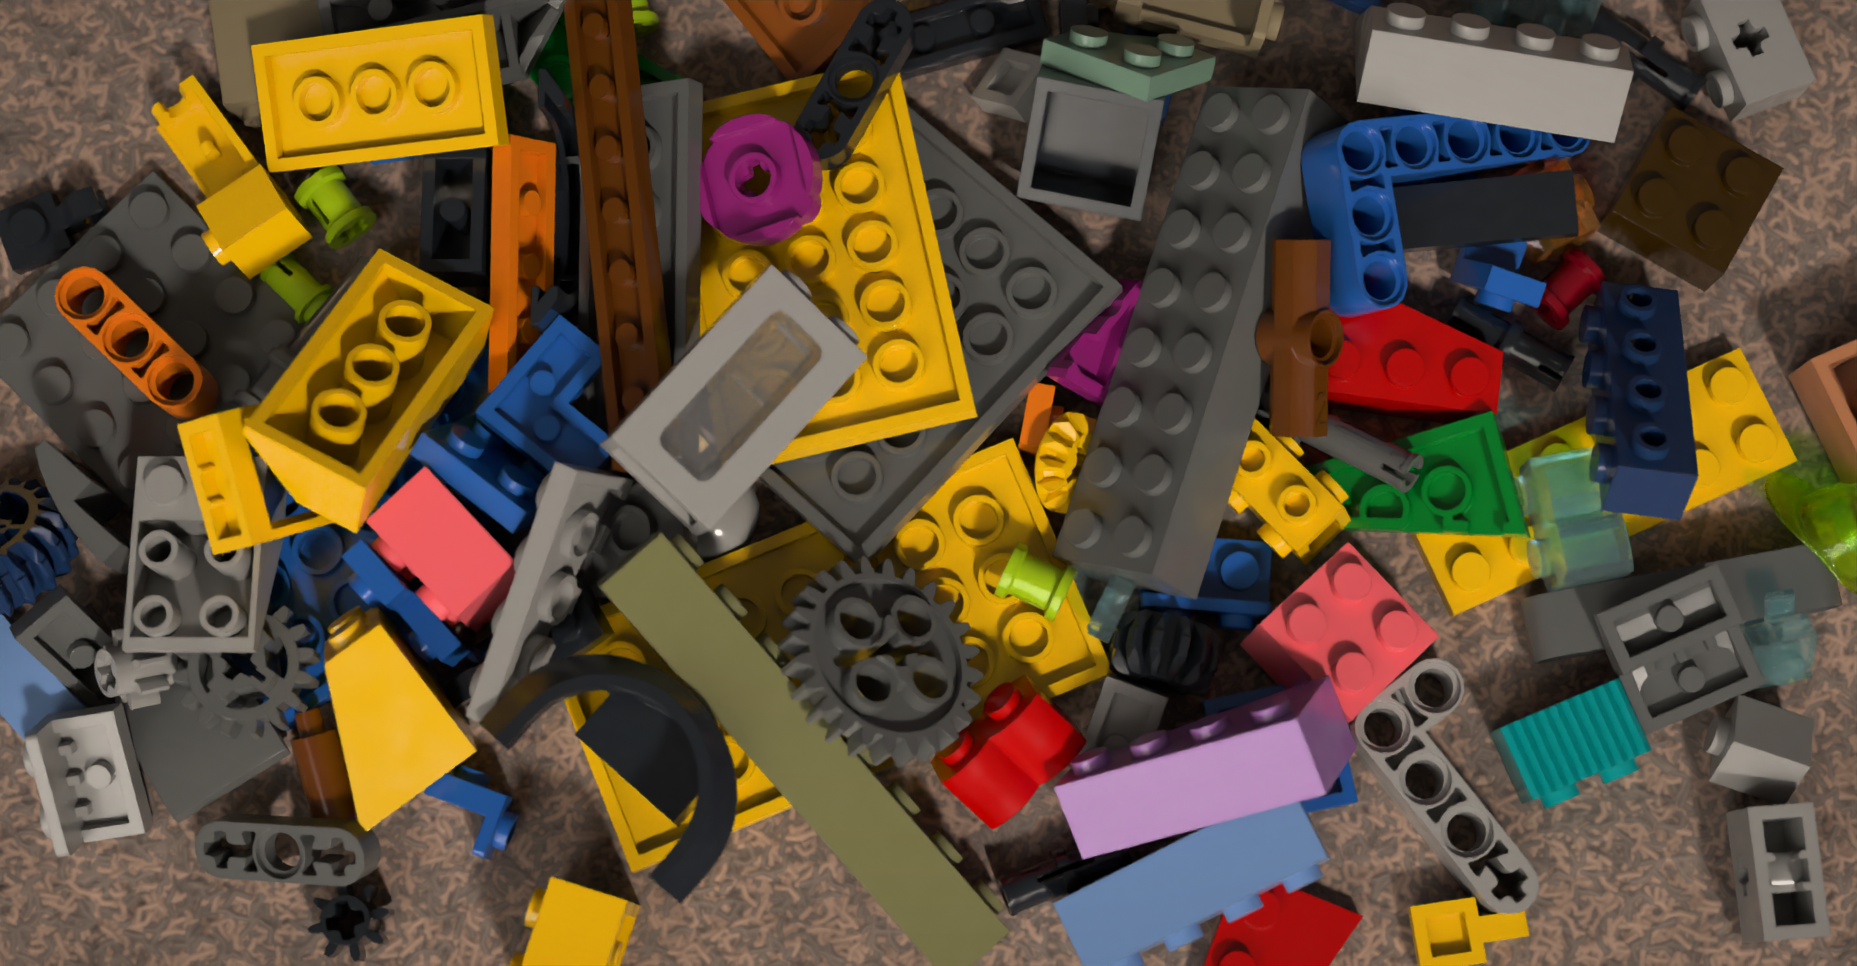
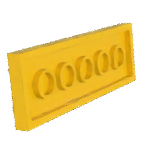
[1410,348,1798,618]

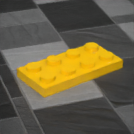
[251,14,510,173]

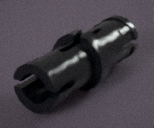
[1584,7,1708,111]
[1446,295,1575,392]
[997,847,1132,917]

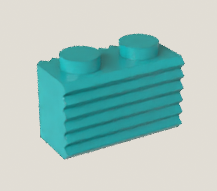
[1490,678,1652,809]

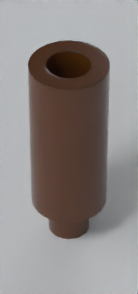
[290,707,358,821]

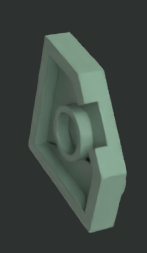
[1040,25,1216,102]

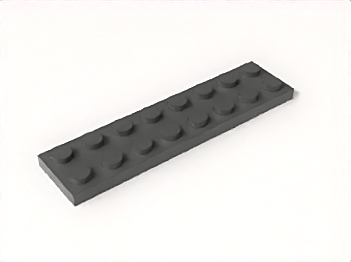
[576,78,703,601]

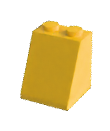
[324,606,477,831]

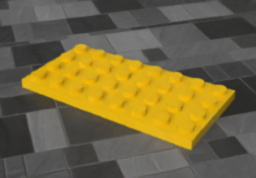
[564,438,1113,873]

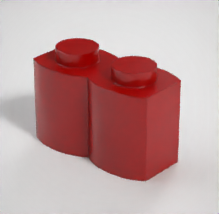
[931,674,1087,830]

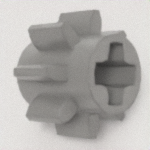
[94,628,178,710]

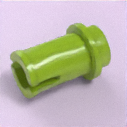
[260,253,334,324]

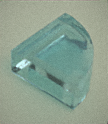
[1086,575,1136,644]

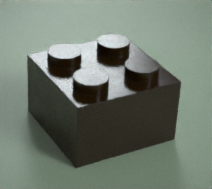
[1595,106,1784,292]

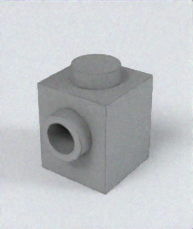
[1704,695,1814,805]

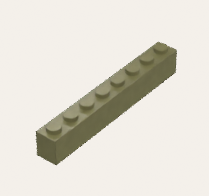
[596,531,1010,966]

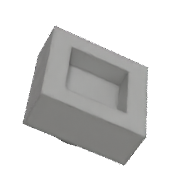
[971,48,1042,123]

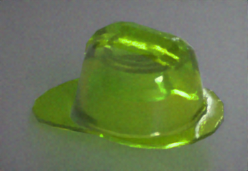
[1764,471,1857,595]

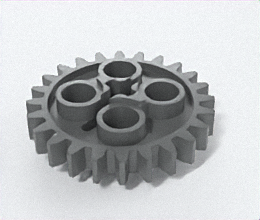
[778,556,983,767]

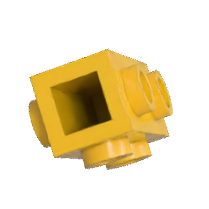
[1227,418,1351,565]

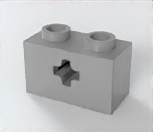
[1681,0,1816,123]
[1726,802,1831,943]

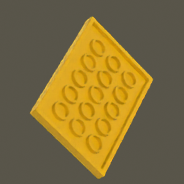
[700,60,978,468]

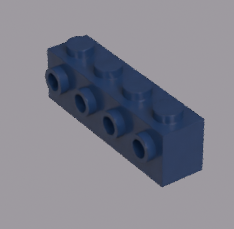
[1579,281,1699,520]

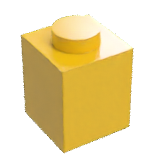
[196,164,313,279]

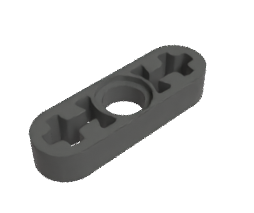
[195,813,381,886]

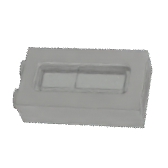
[599,265,868,536]

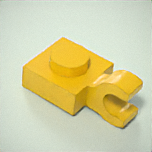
[1407,897,1530,966]

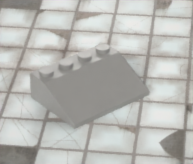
[1354,3,1634,143]

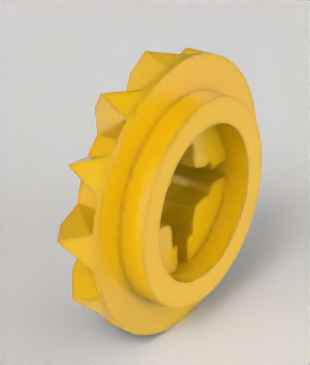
[1034,411,1097,514]

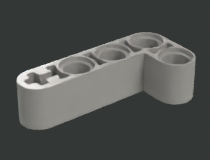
[1348,658,1539,915]

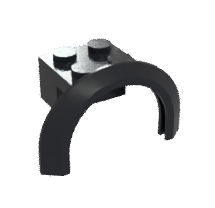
[419,69,581,334]
[479,654,738,905]

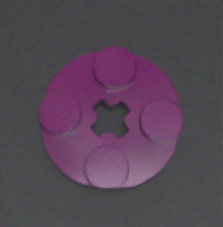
[700,114,823,246]

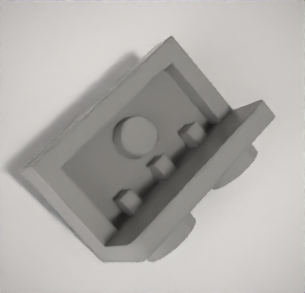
[23,702,154,857]

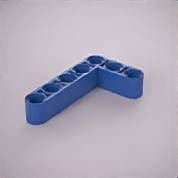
[1301,113,1590,317]

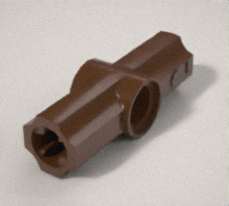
[1256,239,1344,438]

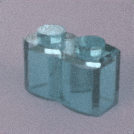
[1514,447,1634,592]

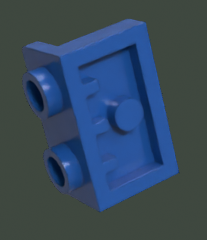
[1138,538,1273,631]

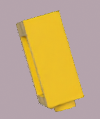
[177,403,378,555]

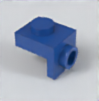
[1450,242,1546,313]
[424,764,519,860]

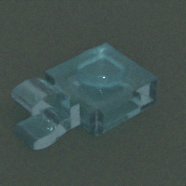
[1744,588,1817,690]

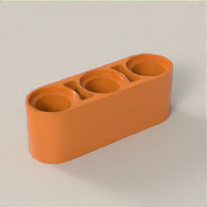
[54,266,219,422]

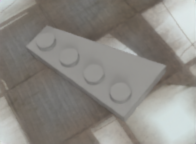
[465,462,634,722]

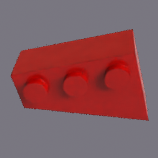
[1328,286,1503,424]

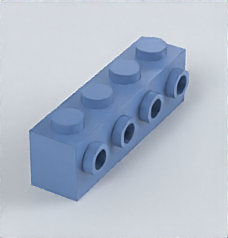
[1053,801,1331,966]

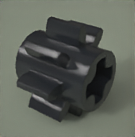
[308,884,394,962]

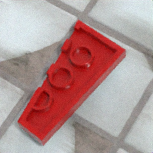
[1202,883,1363,966]

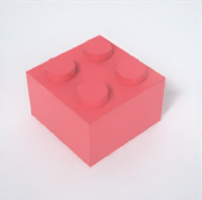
[366,466,516,633]
[1240,542,1439,723]

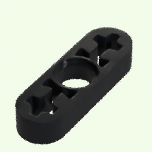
[795,0,916,171]

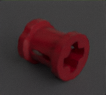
[1529,246,1607,331]

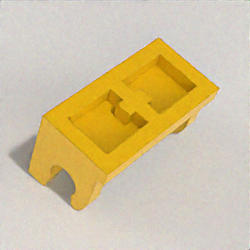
[151,74,260,198]

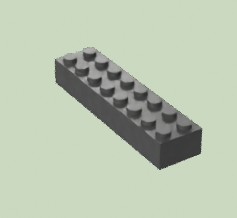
[1052,86,1350,600]

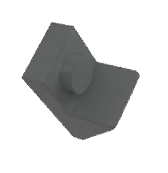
[9,584,115,708]

